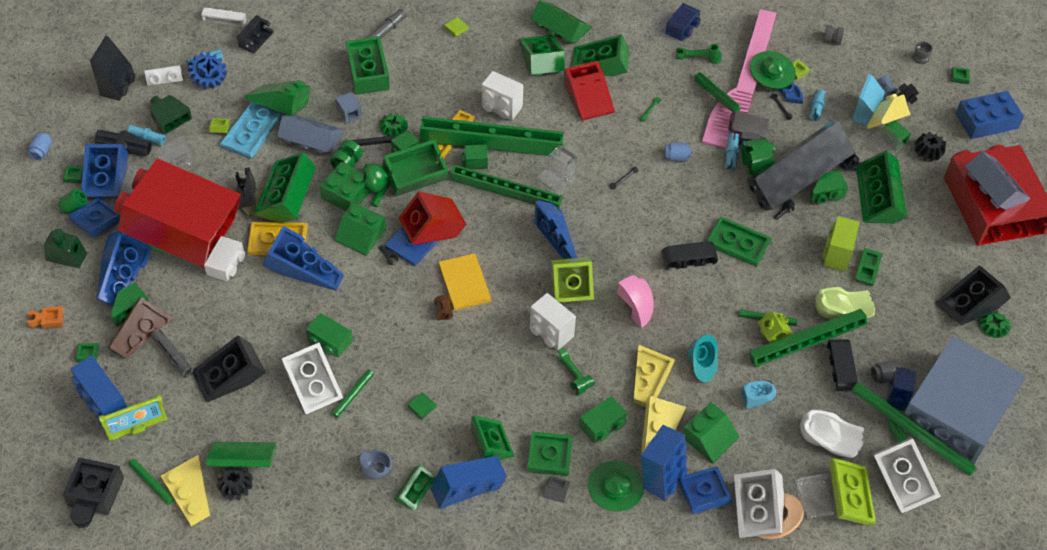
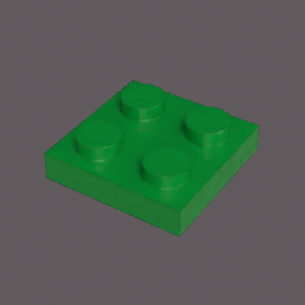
[527,431,573,476]

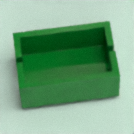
[382,139,449,196]

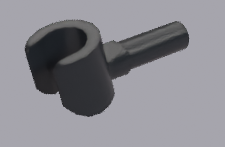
[774,199,795,220]
[379,245,399,265]

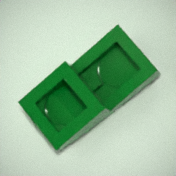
[855,248,883,286]

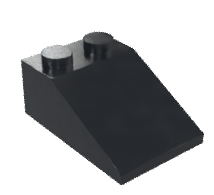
[90,36,135,101]
[935,265,1011,326]
[192,335,266,402]

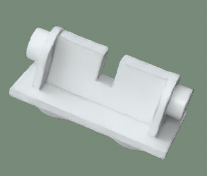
[144,65,183,86]

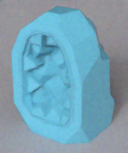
[741,381,776,408]

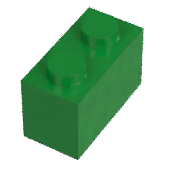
[306,313,353,357]
[579,396,627,443]

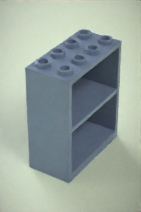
[904,336,1026,464]

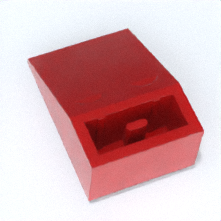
[564,61,615,121]

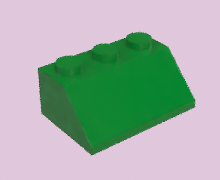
[530,0,593,44]

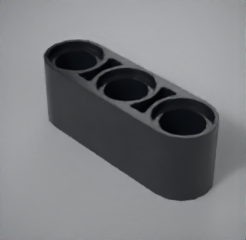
[661,241,718,270]
[827,339,858,391]

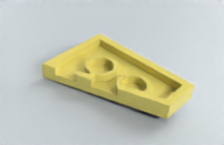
[633,345,675,408]
[641,396,686,454]
[161,455,210,526]

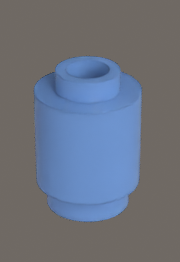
[28,133,52,160]
[665,142,691,161]

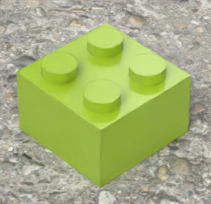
[821,216,860,272]
[550,257,594,302]

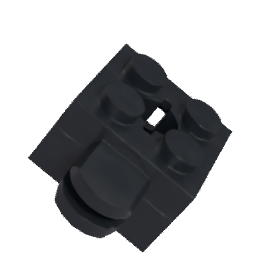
[62,457,124,528]

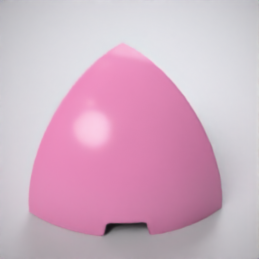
[617,275,654,328]

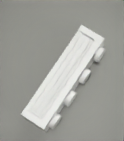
[201,7,246,27]

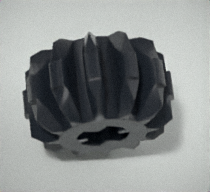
[915,131,946,162]
[217,467,253,500]

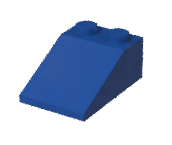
[81,144,128,198]

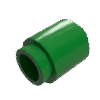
[58,189,87,214]

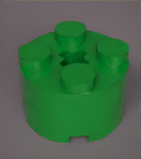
[741,138,775,177]

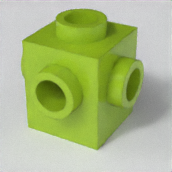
[757,311,792,342]

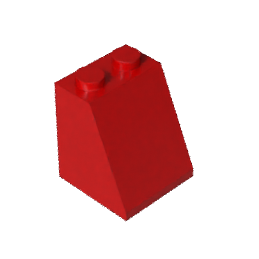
[398,191,467,245]

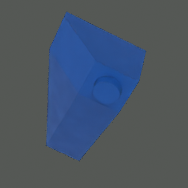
[534,200,578,259]
[263,226,344,291]
[96,231,151,307]

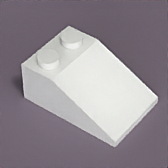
[281,343,343,414]
[873,437,941,514]
[734,469,784,538]

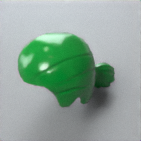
[362,163,388,193]

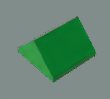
[471,415,514,460]

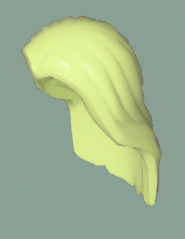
[815,287,875,320]

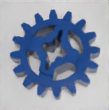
[188,52,227,89]

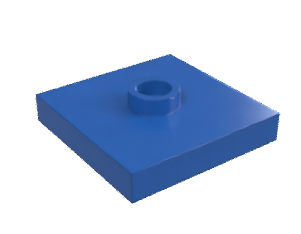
[68,198,120,238]
[385,227,438,266]
[679,466,732,514]

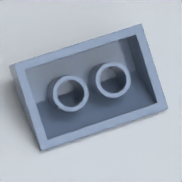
[277,115,344,154]
[965,151,1030,210]

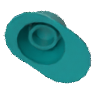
[687,334,718,383]

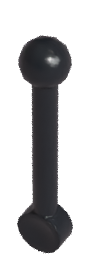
[771,93,793,120]
[609,167,638,189]

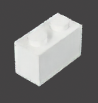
[204,236,245,282]

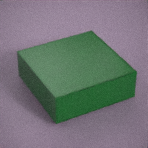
[951,67,970,84]
[63,165,83,183]
[75,343,99,363]
[408,392,436,420]

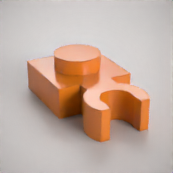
[27,306,64,329]

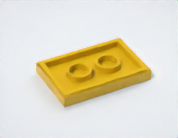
[247,222,308,255]
[439,253,491,310]

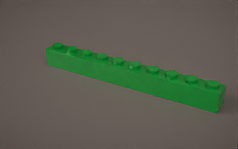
[450,165,563,210]
[749,309,867,367]

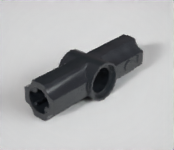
[94,130,152,156]

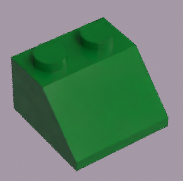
[334,203,386,256]
[683,402,739,463]

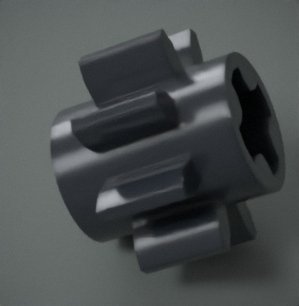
[897,83,919,105]

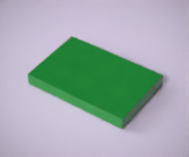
[707,216,772,267]
[206,442,276,467]

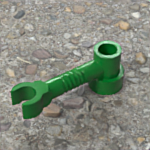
[676,44,722,64]
[556,347,595,396]

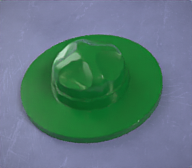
[750,51,796,90]
[588,461,644,512]

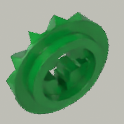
[379,113,408,136]
[979,310,1011,338]

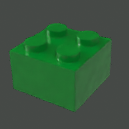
[320,162,371,211]

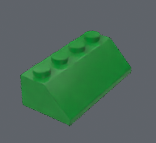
[856,150,907,224]
[254,152,316,223]

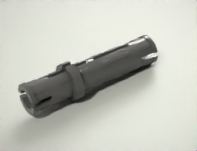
[366,9,407,39]
[151,329,193,378]

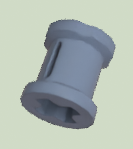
[877,75,898,98]

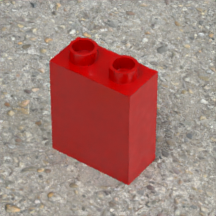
[944,145,1047,246]
[114,158,241,268]

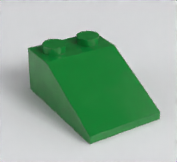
[572,34,630,76]
[519,35,565,76]
[345,36,390,95]
[244,80,311,116]

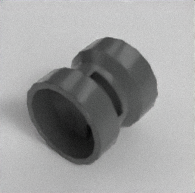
[824,25,844,44]
[912,41,933,64]

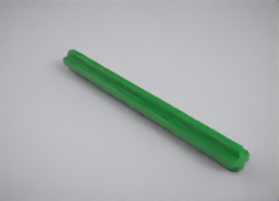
[852,382,977,476]

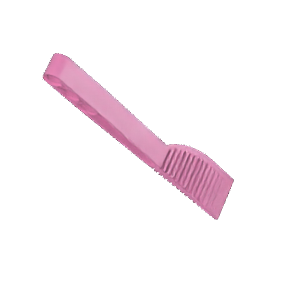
[702,9,777,149]

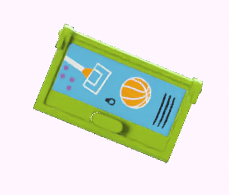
[99,394,167,441]

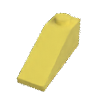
[867,94,910,129]

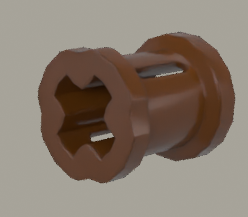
[434,295,453,320]

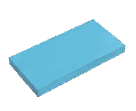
[220,102,284,159]

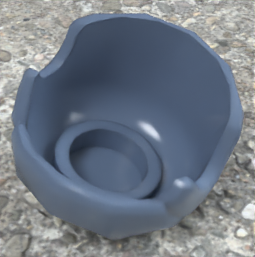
[359,449,392,479]

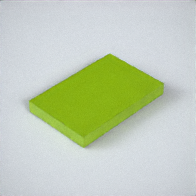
[829,458,876,525]

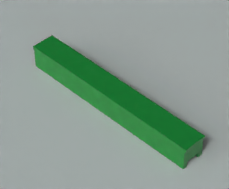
[419,116,564,157]

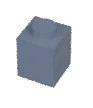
[336,92,362,123]

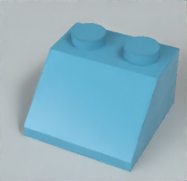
[852,74,886,125]

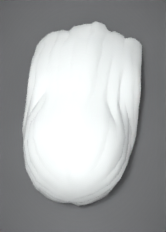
[800,410,864,458]

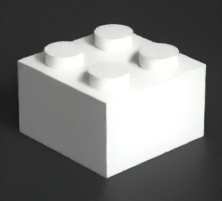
[482,71,523,121]
[530,293,576,350]

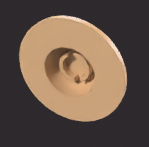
[757,493,804,539]

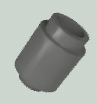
[871,360,903,383]

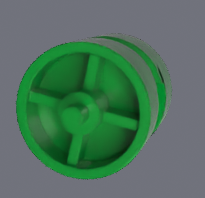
[330,140,363,169]

